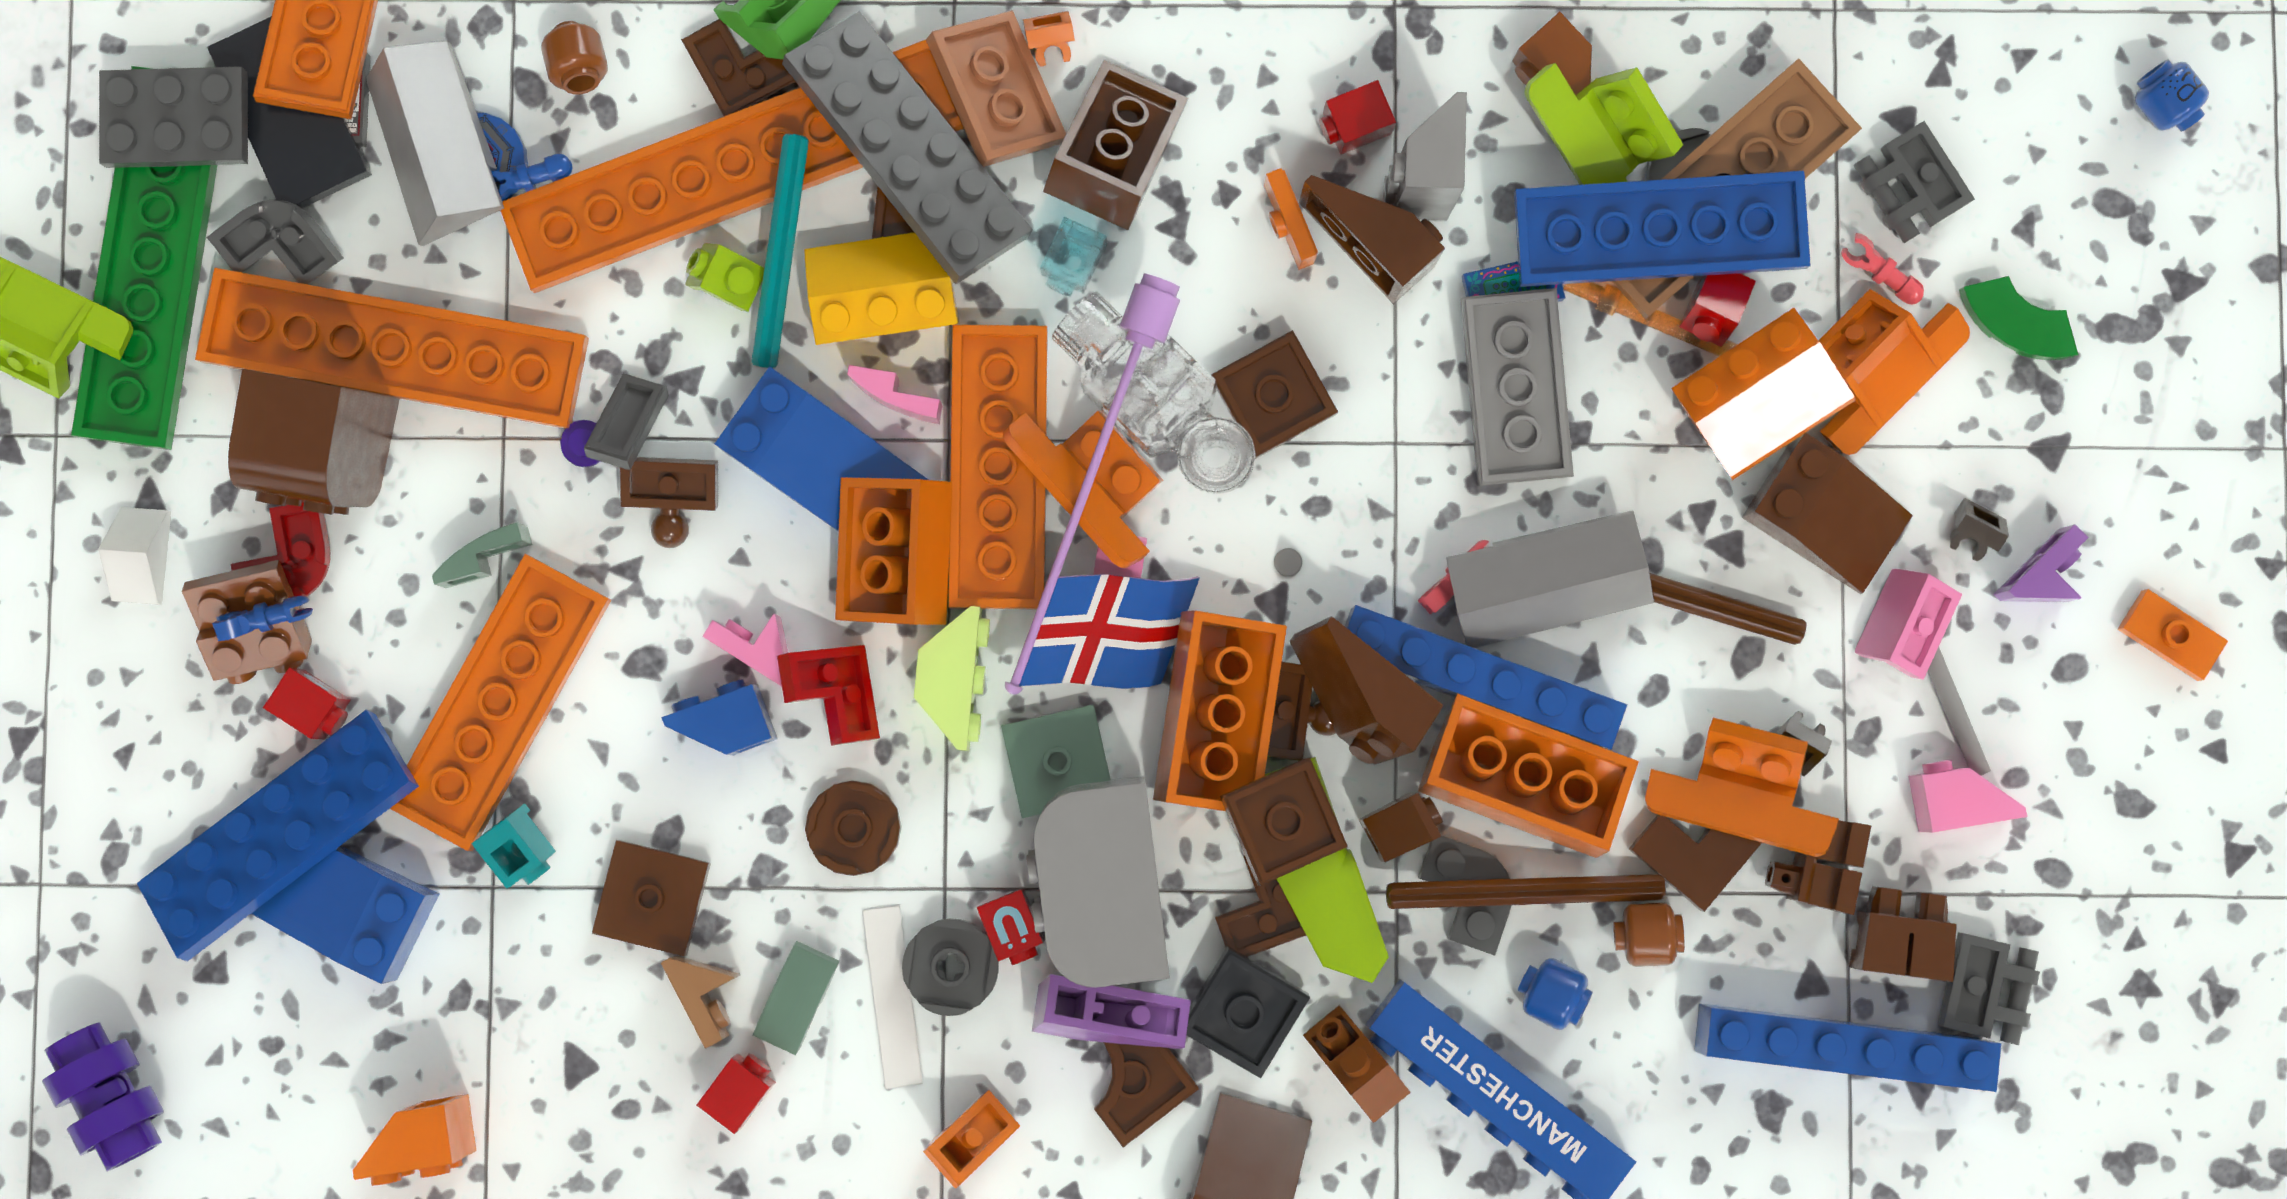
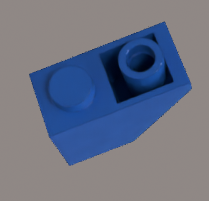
[661,679,778,756]

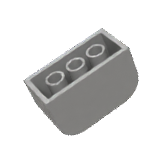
[1026,776,1170,987]

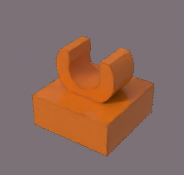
[1023,11,1075,67]

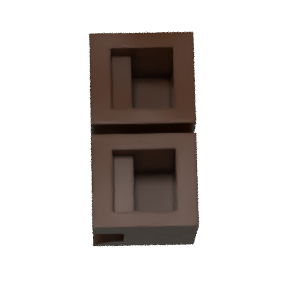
[1765,820,1872,915]
[1849,886,1957,982]

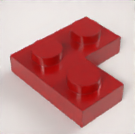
[777,645,880,746]

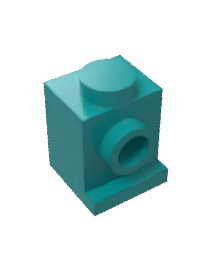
[471,803,556,889]

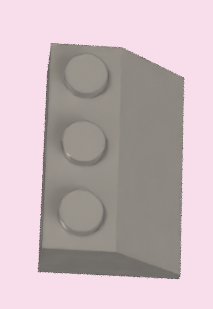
[1383,92,1467,221]

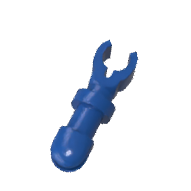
[491,154,573,201]
[212,595,313,641]

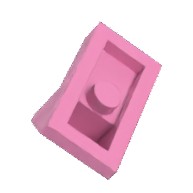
[702,614,788,687]

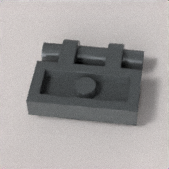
[1853,121,1975,243]
[1938,932,2040,1045]

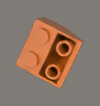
[352,1094,477,1186]

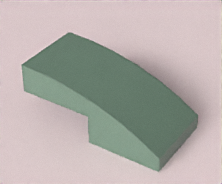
[432,522,533,588]
[753,941,840,1056]

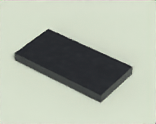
[207,16,372,208]

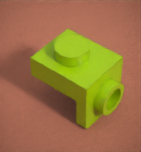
[685,243,764,312]

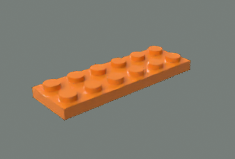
[949,325,1048,610]
[390,554,611,851]

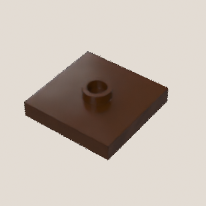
[1210,330,1338,459]
[1220,757,1348,886]
[591,840,711,957]

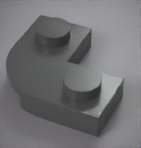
[206,199,344,285]
[1418,836,1512,956]

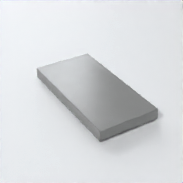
[1460,288,1574,486]

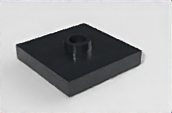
[1186,946,1310,1078]

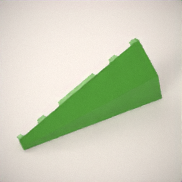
[713,0,840,59]

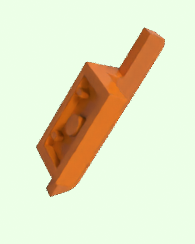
[1819,289,1970,455]
[1003,411,1164,568]
[1645,717,1839,857]

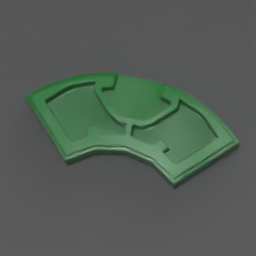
[1959,276,2079,360]

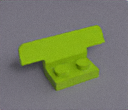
[1525,63,1683,185]
[0,257,133,399]

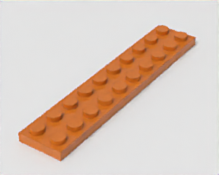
[500,39,964,293]

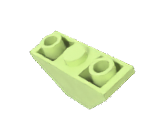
[914,606,990,751]

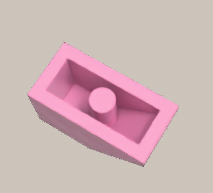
[1908,760,2027,833]

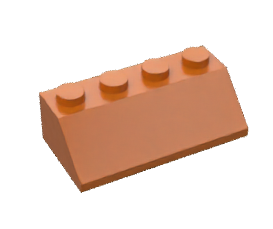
[1153,610,1287,811]
[1418,694,1639,858]

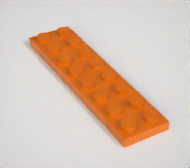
[195,268,589,429]

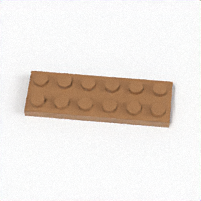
[1612,58,1862,319]

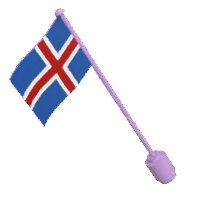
[1005,273,1200,694]

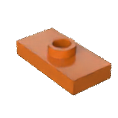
[1264,168,1318,270]
[2117,589,2228,681]

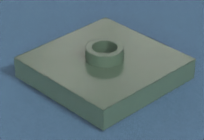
[1001,704,1111,818]

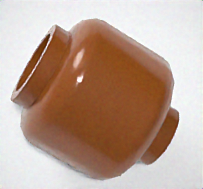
[541,21,608,95]
[1613,903,1685,967]

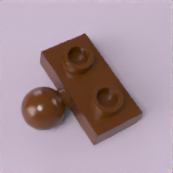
[620,457,718,548]
[1268,661,1336,761]

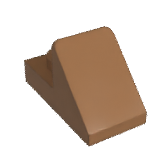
[661,955,740,1049]

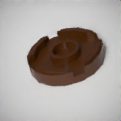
[805,780,902,876]

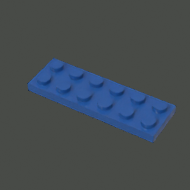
[1514,171,1811,287]
[137,709,419,962]

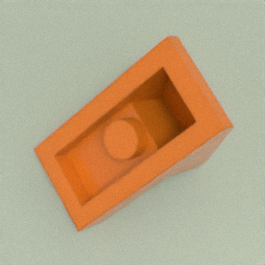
[923,1090,1020,1189]

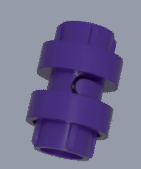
[42,1022,164,1172]

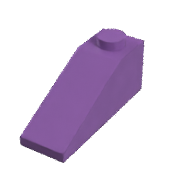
[1032,974,1191,1049]

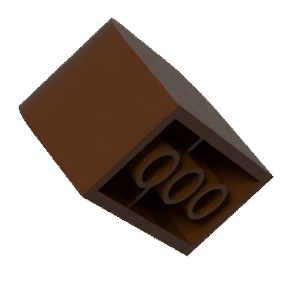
[228,369,400,515]

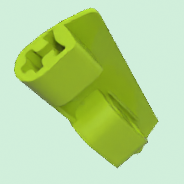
[1265,757,1388,983]

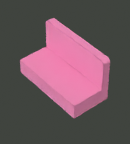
[1855,569,1962,680]

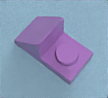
[1993,524,2089,602]

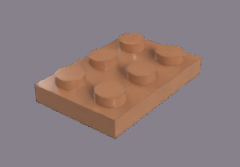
[926,10,1066,167]

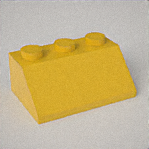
[804,232,959,345]

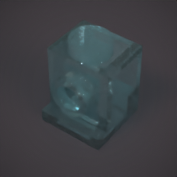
[1040,216,1107,297]

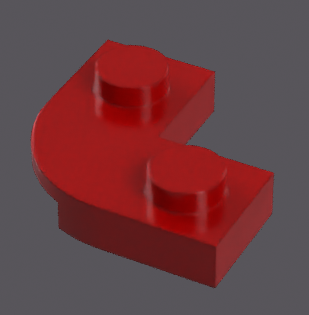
[230,502,331,597]

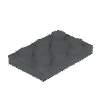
[99,67,248,168]

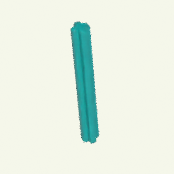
[752,134,809,368]

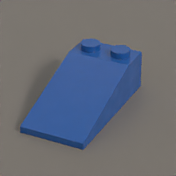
[714,366,929,532]
[251,846,440,984]

